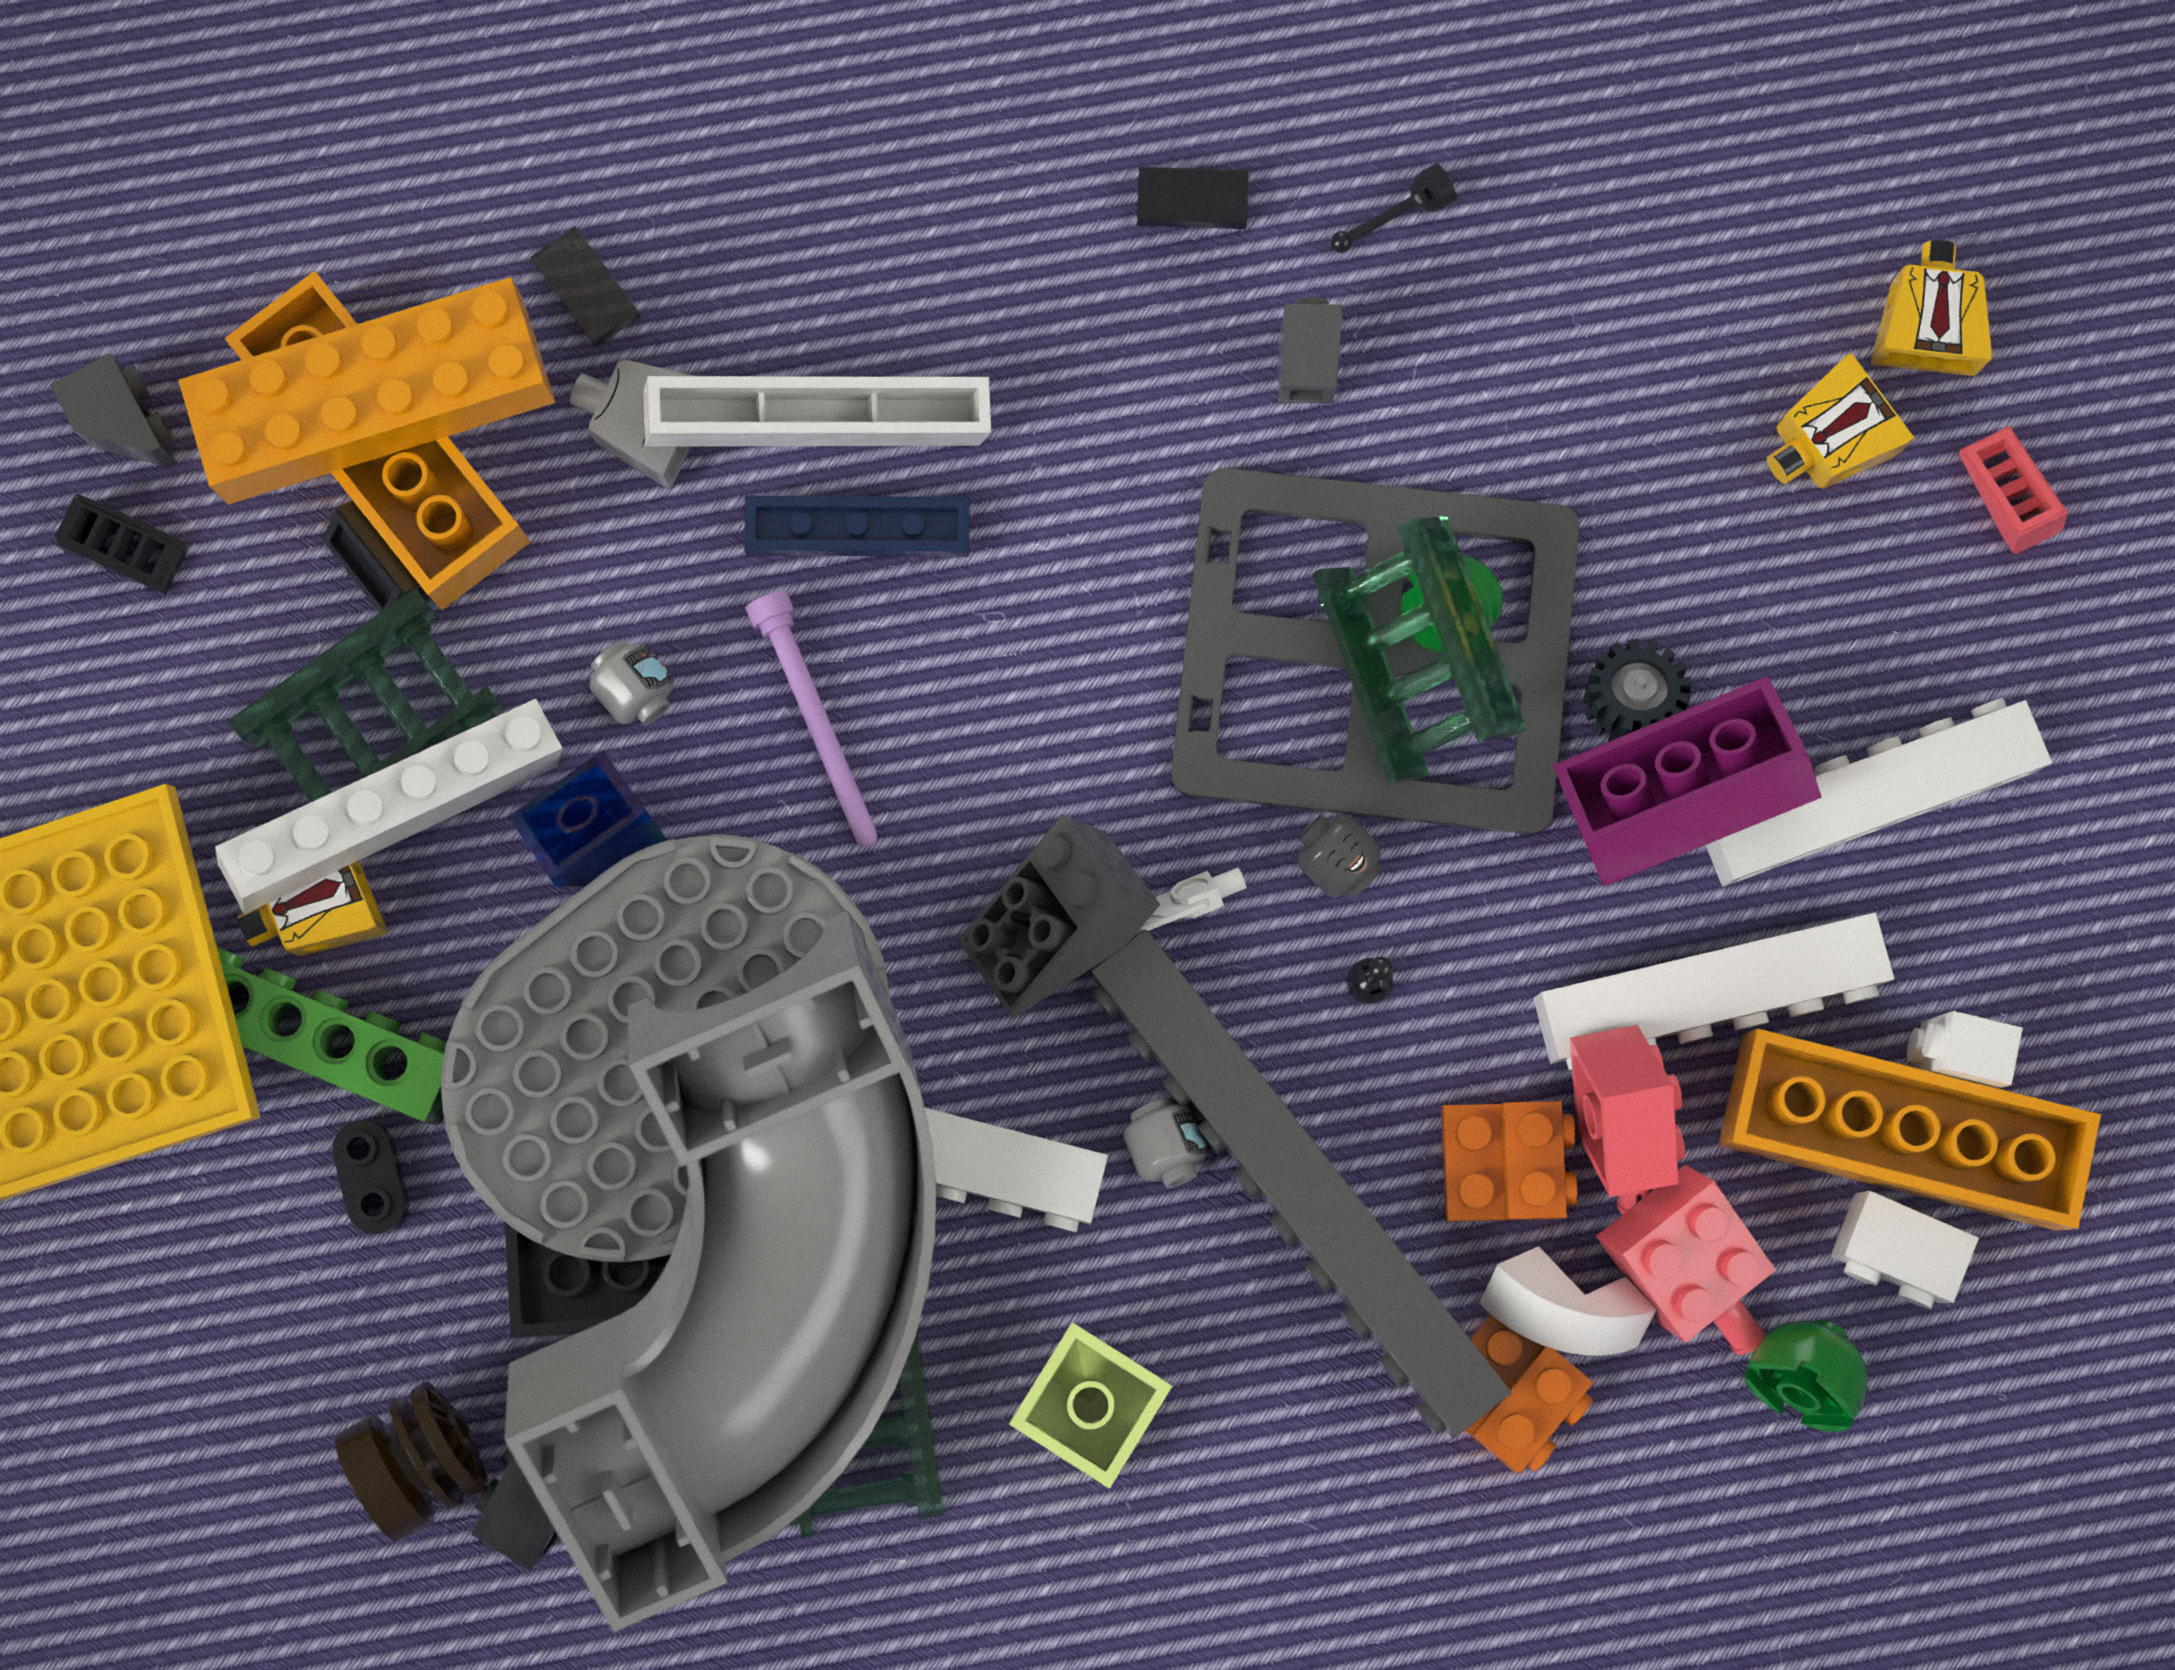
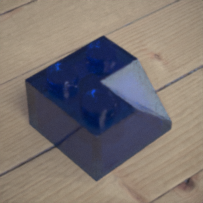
[508,750,668,889]

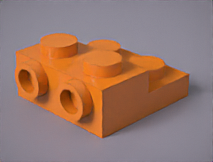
[1441,1101,1577,1222]
[1465,1314,1594,1474]

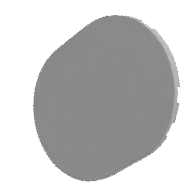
[441,834,889,1262]

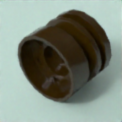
[335,1382,489,1542]

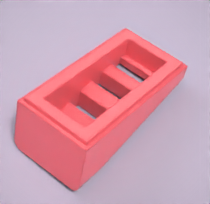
[1959,426,2068,554]

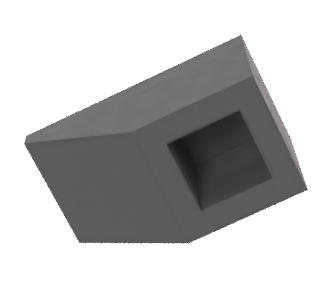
[1277,297,1342,404]
[50,353,177,467]

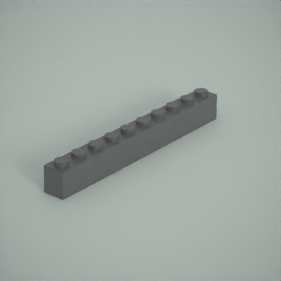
[1090,929,1512,1438]

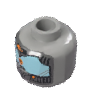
[589,640,674,726]
[1123,1098,1208,1189]

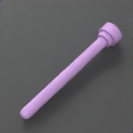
[745,590,877,847]

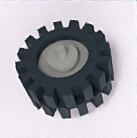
[1583,639,1692,742]

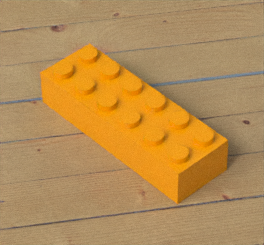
[224,270,531,610]
[178,277,556,505]
[1718,1028,2101,1231]

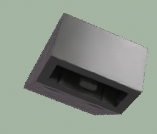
[958,815,1160,1017]

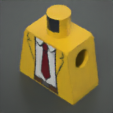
[1871,240,1992,376]
[1767,353,1915,489]
[238,861,389,956]

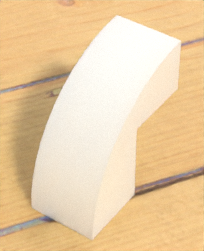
[1480,1246,1657,1356]

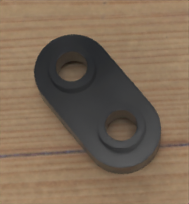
[332,1120,409,1234]

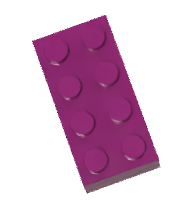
[1553,676,1822,886]

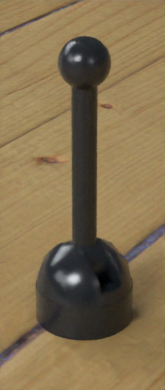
[1331,163,1458,253]
[1346,957,1393,1005]

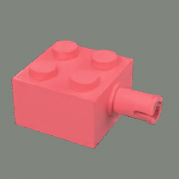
[1570,1025,1685,1214]
[1596,1165,1776,1355]

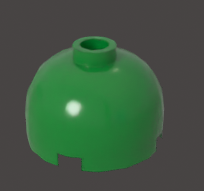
[1744,1320,1868,1432]

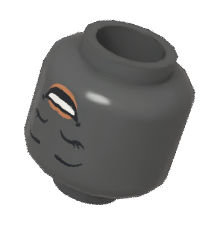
[1297,814,1382,898]

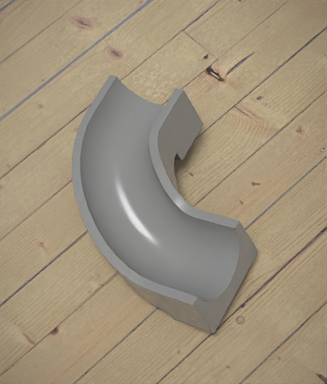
[504,910,936,1632]

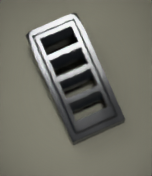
[53,494,190,595]

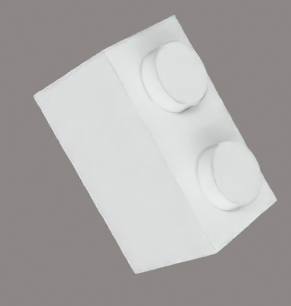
[1907,1011,2023,1088]
[1830,1191,1979,1309]

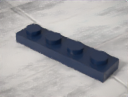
[744,495,970,557]

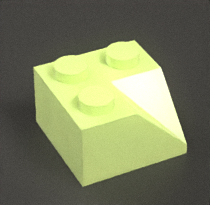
[1009,1322,1172,1489]

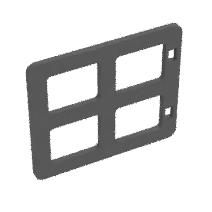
[1171,468,1579,835]

